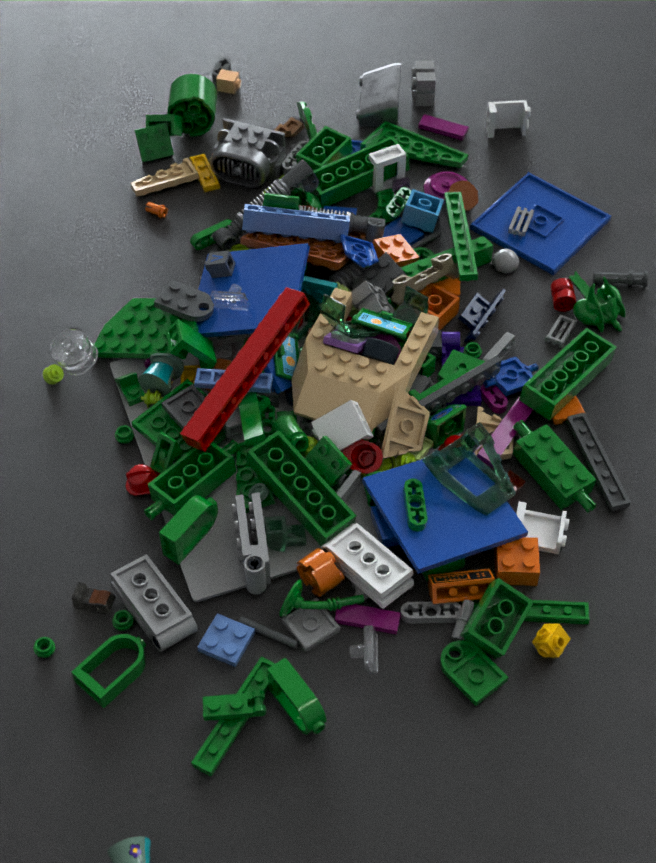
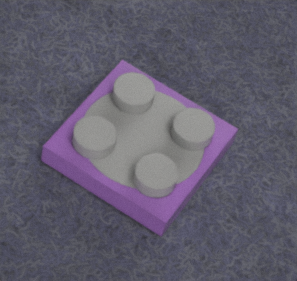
[323,326,373,353]

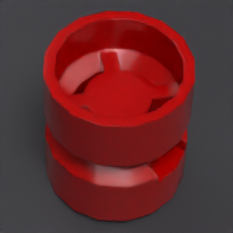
[550,278,576,312]

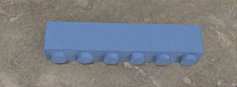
[242,204,350,243]

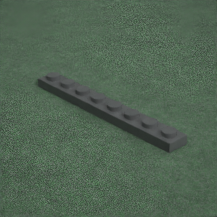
[376,355,502,442]

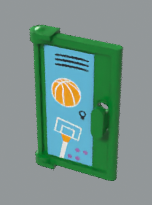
[351,308,413,340]
[274,333,299,381]

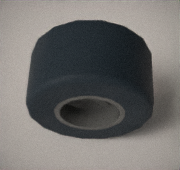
[362,338,399,365]

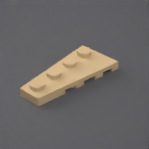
[131,157,199,196]

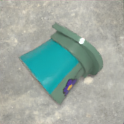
[138,353,184,397]
[107,836,151,863]

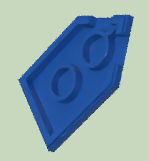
[339,234,379,268]

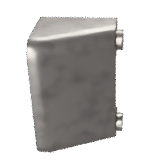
[356,63,401,127]

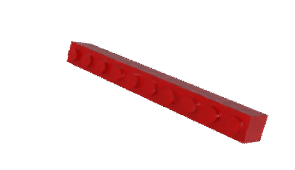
[180,287,310,452]

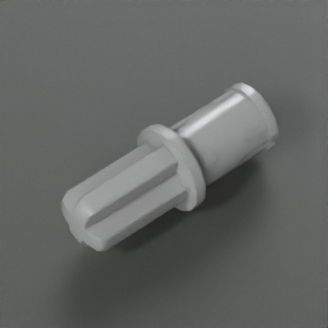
[451,600,474,641]

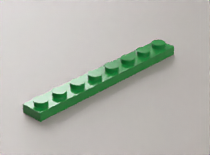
[444,192,478,281]

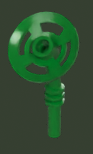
[279,579,364,618]

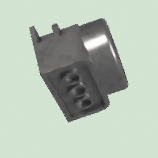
[210,118,286,188]

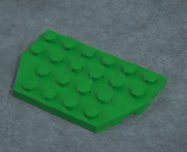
[90,298,199,359]

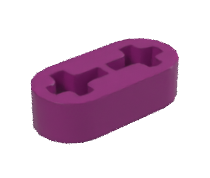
[481,384,508,414]

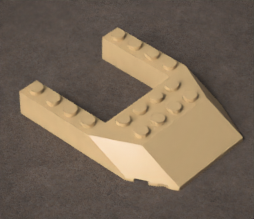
[292,288,439,432]

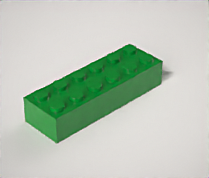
[311,136,410,209]
[519,328,617,421]
[246,430,357,546]

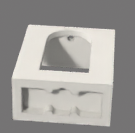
[369,144,406,194]

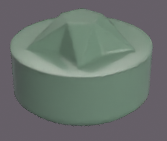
[248,483,269,502]

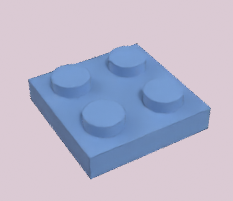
[197,613,255,667]

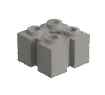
[411,61,436,106]
[351,281,399,318]

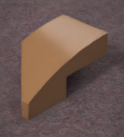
[275,117,304,137]

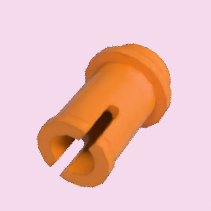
[145,202,168,218]

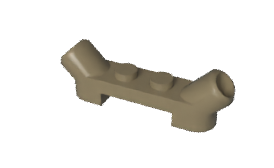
[391,253,459,307]

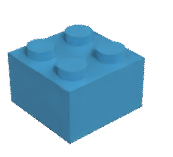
[401,189,444,233]

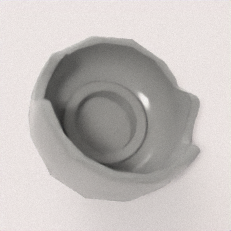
[491,249,519,274]

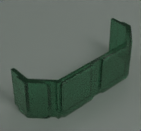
[320,286,429,339]

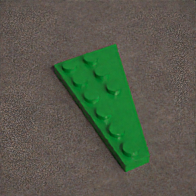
[360,121,468,168]

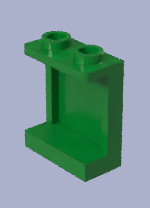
[166,319,217,369]

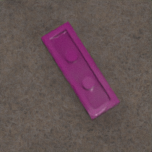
[418,114,468,141]
[335,604,401,635]

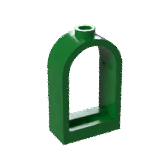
[159,495,218,565]
[71,634,146,709]
[267,657,327,735]

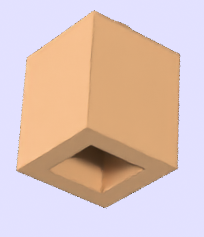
[216,69,241,94]

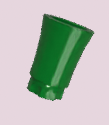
[272,415,309,453]

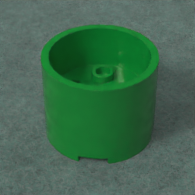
[167,74,217,136]

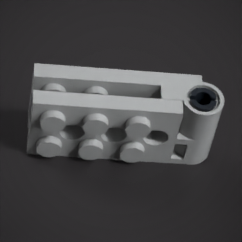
[232,493,271,594]
[110,554,198,652]

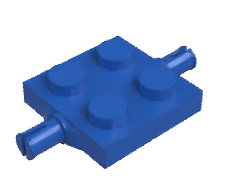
[483,357,539,396]

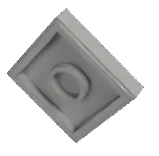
[282,598,341,653]

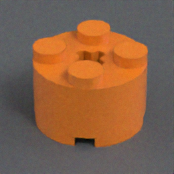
[296,548,344,597]

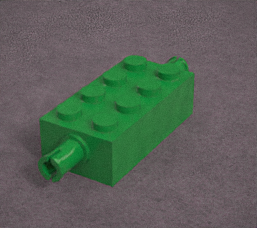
[513,420,597,513]
[144,439,240,520]

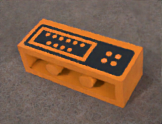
[428,569,495,604]

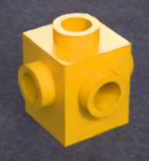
[532,624,571,658]

